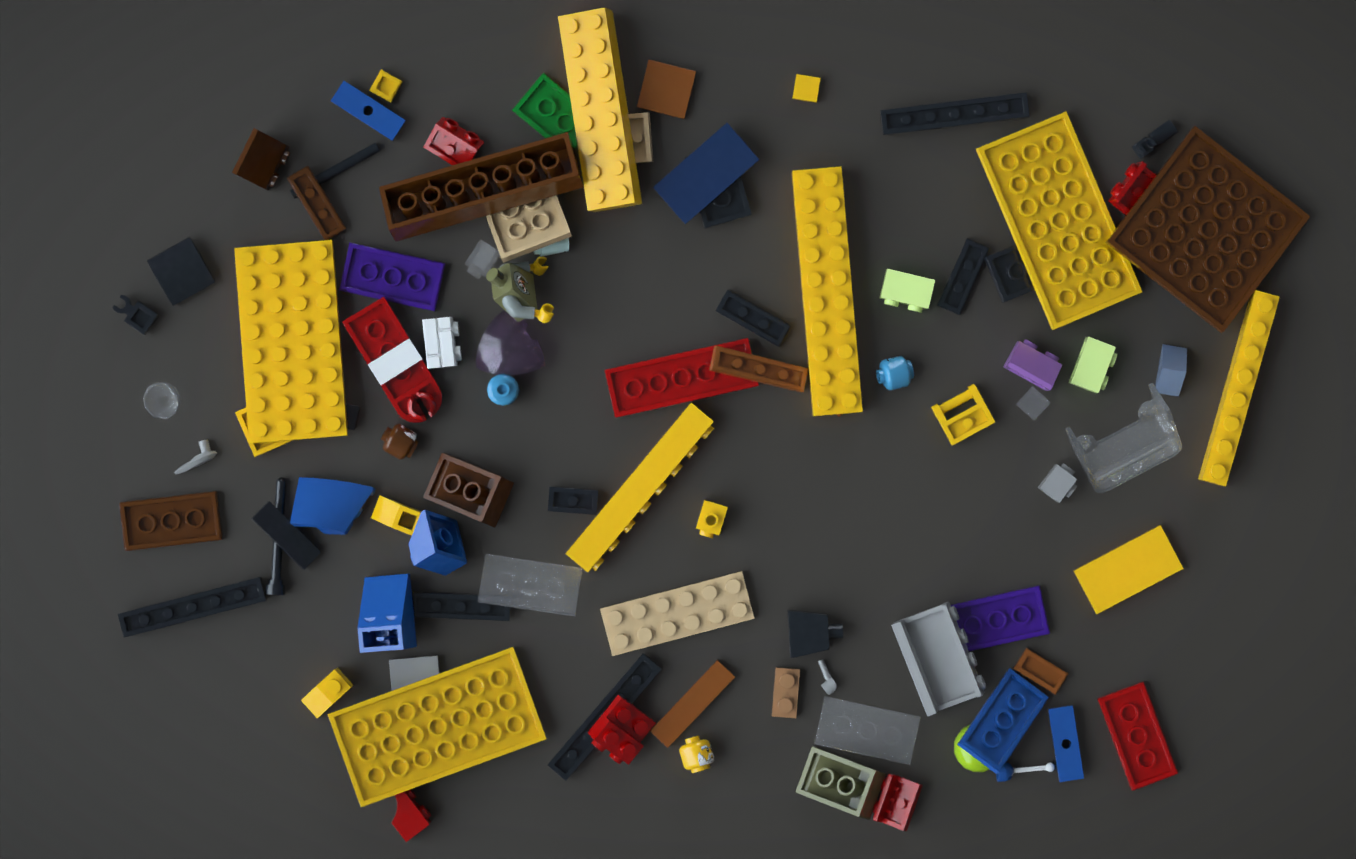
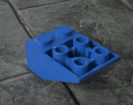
[357,573,417,653]

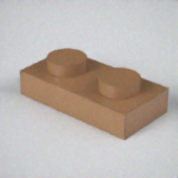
[772,667,800,718]

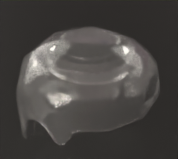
[143,382,181,420]

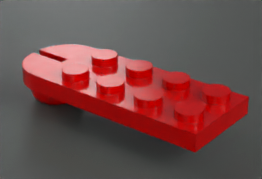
[342,296,442,423]

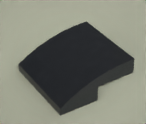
[147,236,215,306]

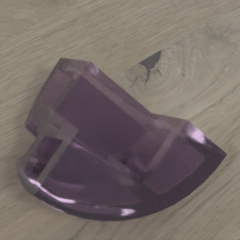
[476,310,545,375]

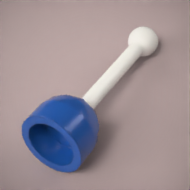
[996,762,1055,782]

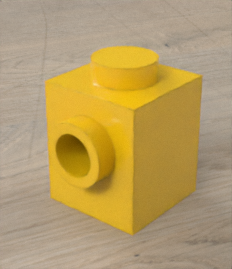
[696,500,728,538]

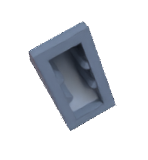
[1154,344,1187,397]

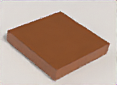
[637,60,696,119]

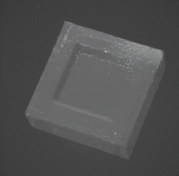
[1016,386,1051,421]

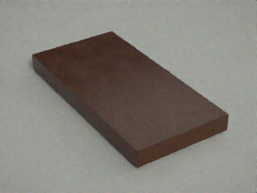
[119,491,223,551]

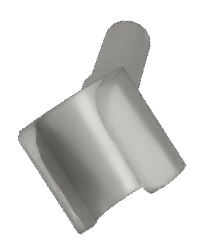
[818,659,837,695]

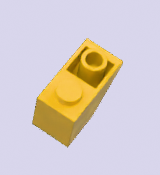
[371,495,422,536]

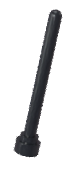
[265,477,286,595]

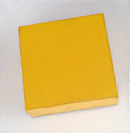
[369,69,403,103]
[792,74,820,103]

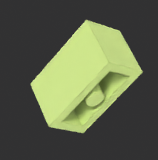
[880,269,935,313]
[1068,337,1118,393]

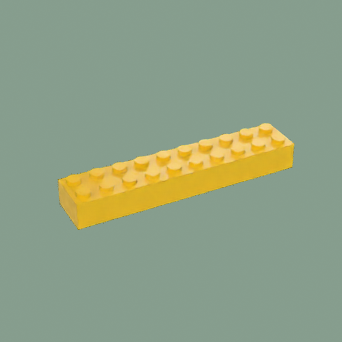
[792,166,863,416]

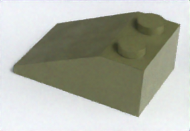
[795,746,886,820]

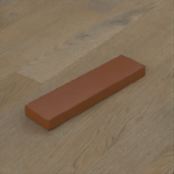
[709,346,809,393]
[650,660,735,748]

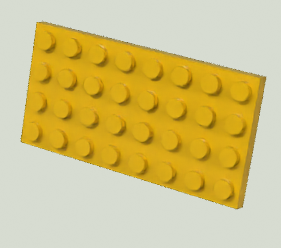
[976,112,1142,330]
[234,240,348,444]
[327,647,546,807]

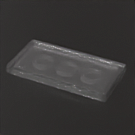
[478,554,583,617]
[814,696,921,765]

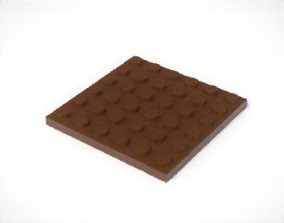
[1105,126,1310,333]

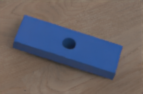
[331,81,406,141]
[1048,705,1084,782]

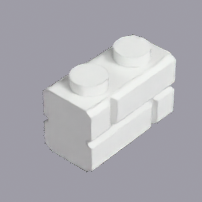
[422,317,462,369]

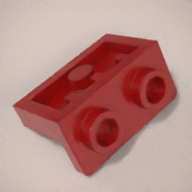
[423,117,484,165]

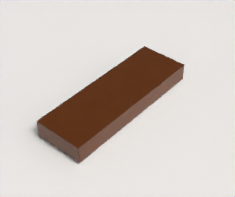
[287,165,346,240]

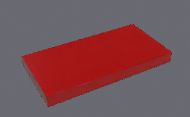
[1097,681,1178,791]

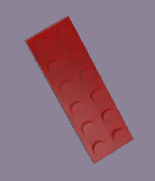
[605,338,759,418]

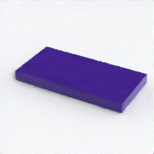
[339,243,446,311]
[951,585,1050,651]

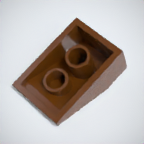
[232,128,290,191]
[423,453,514,528]

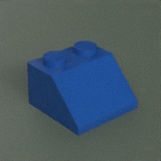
[408,510,467,576]

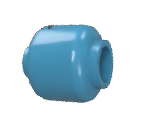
[876,356,914,390]
[487,374,520,406]

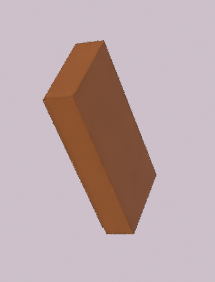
[1013,648,1068,695]

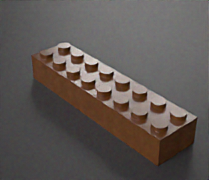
[379,132,584,242]

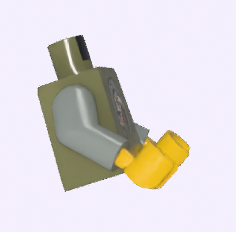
[486,256,554,323]

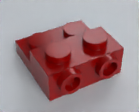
[588,695,656,765]

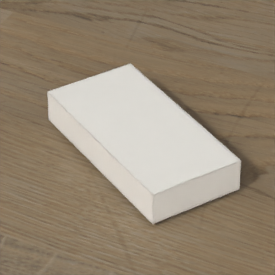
[368,338,422,385]

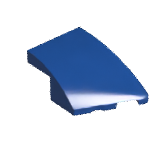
[290,477,376,535]

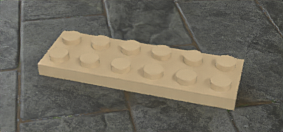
[600,571,755,656]

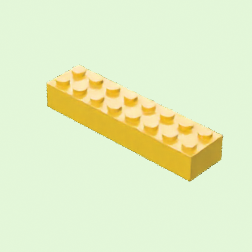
[558,8,642,212]

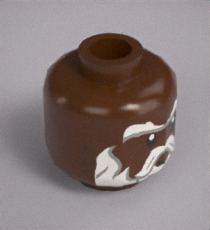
[381,423,419,460]

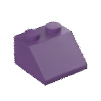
[1003,339,1062,391]

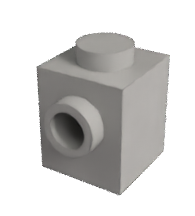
[1038,463,1077,503]

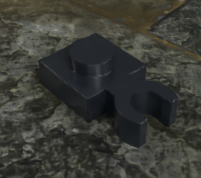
[112,295,159,335]

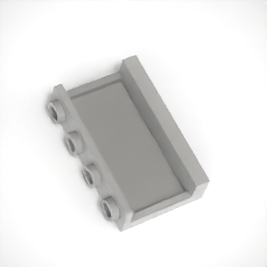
[891,602,986,717]

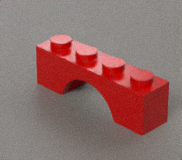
[391,789,431,842]

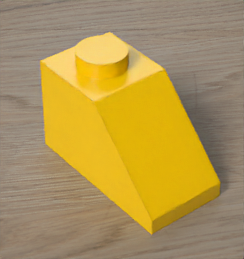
[301,667,354,718]

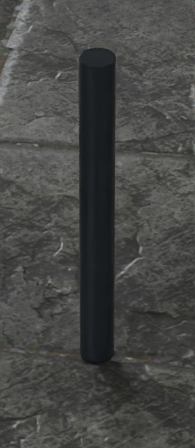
[290,143,380,199]

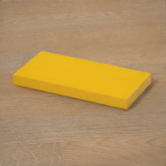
[1073,525,1184,614]

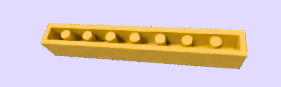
[1198,290,1280,487]
[565,403,714,572]

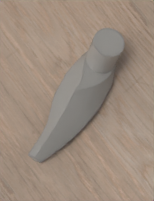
[174,440,217,474]

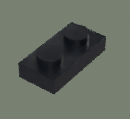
[548,487,599,515]

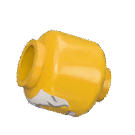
[679,736,714,773]

